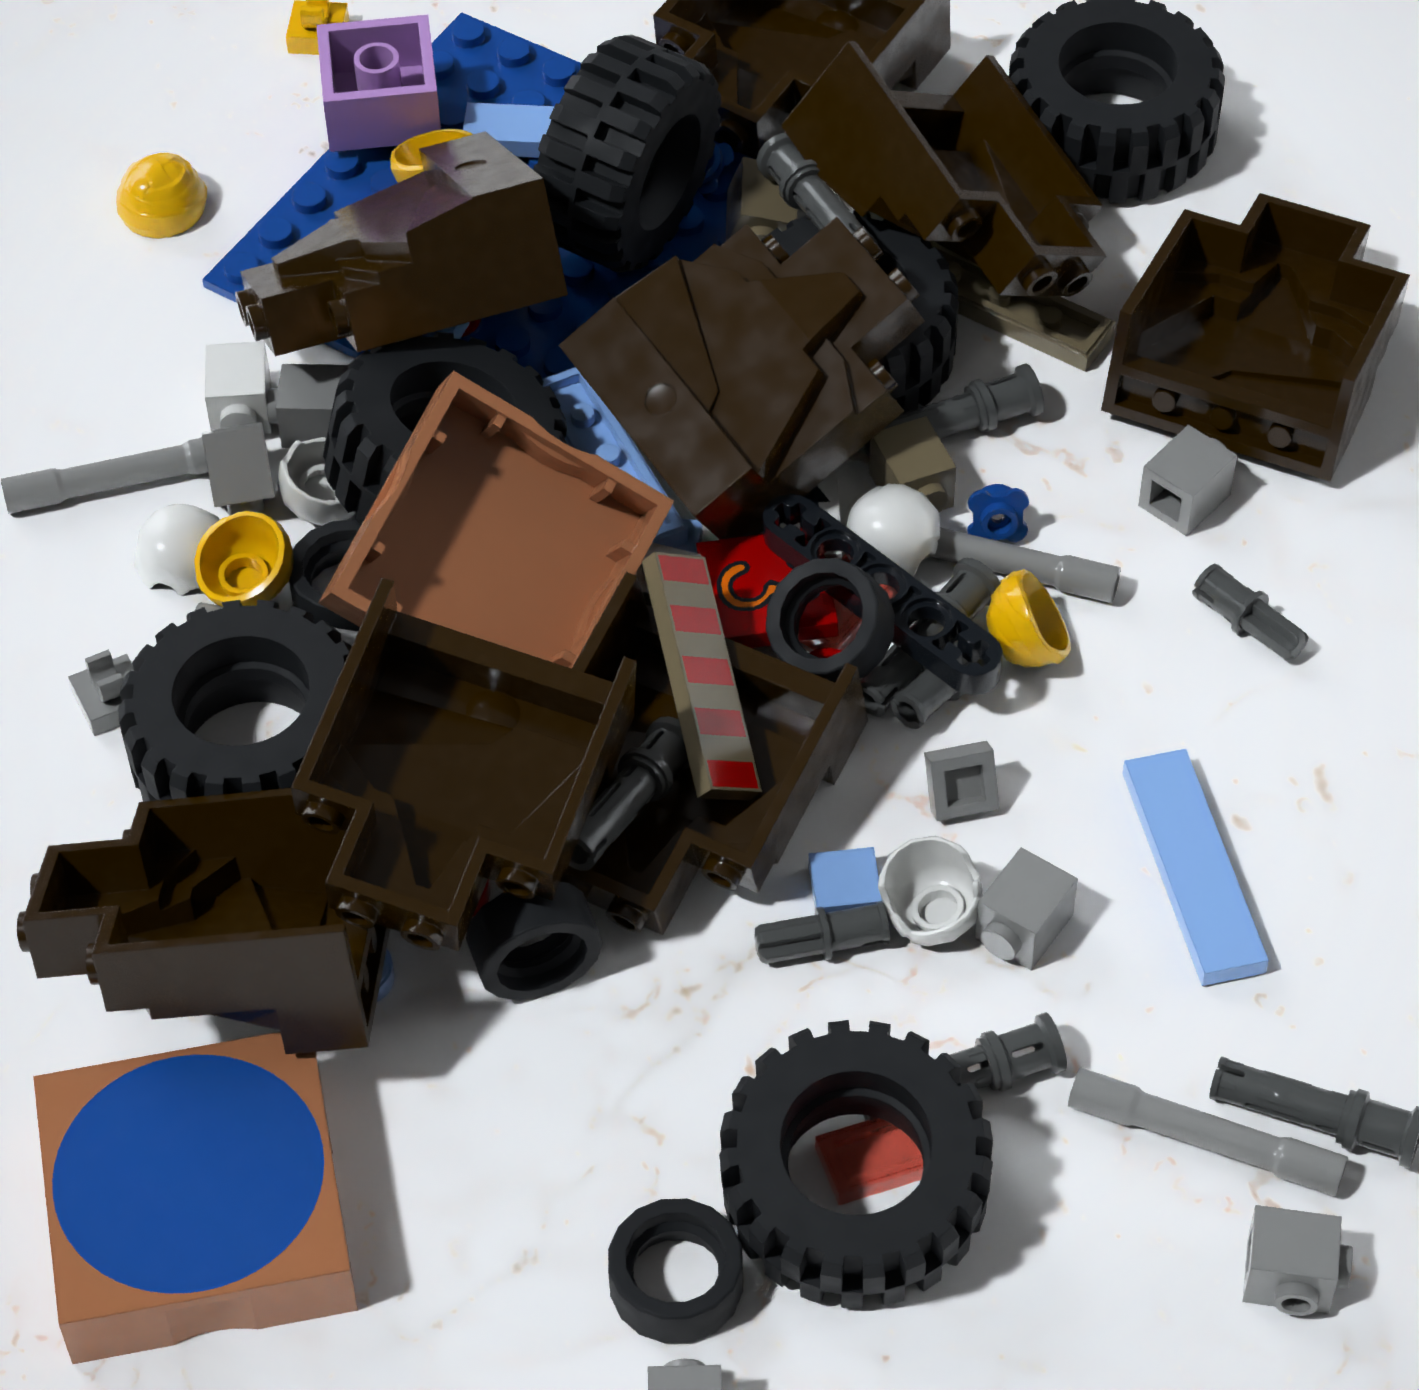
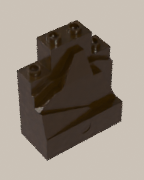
[653,0,951,160]
[781,41,1107,297]
[235,131,568,357]
[1101,193,1410,481]
[558,216,925,540]
[560,572,868,935]
[291,578,636,952]
[17,788,390,1054]

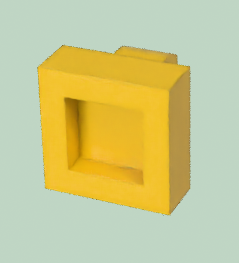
[286,0,349,55]

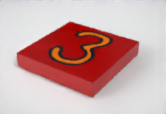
[696,528,839,648]

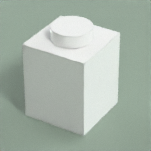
[204,341,272,434]

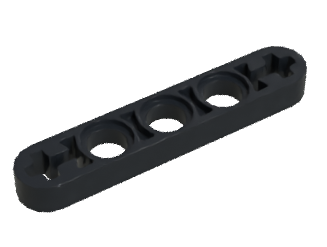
[762,494,1003,695]

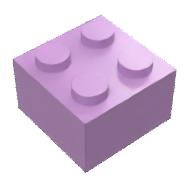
[316,14,441,152]

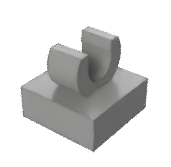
[68,649,134,736]
[924,740,1000,821]

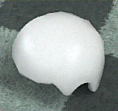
[278,437,356,525]
[846,483,940,576]
[134,504,220,595]
[878,835,983,946]

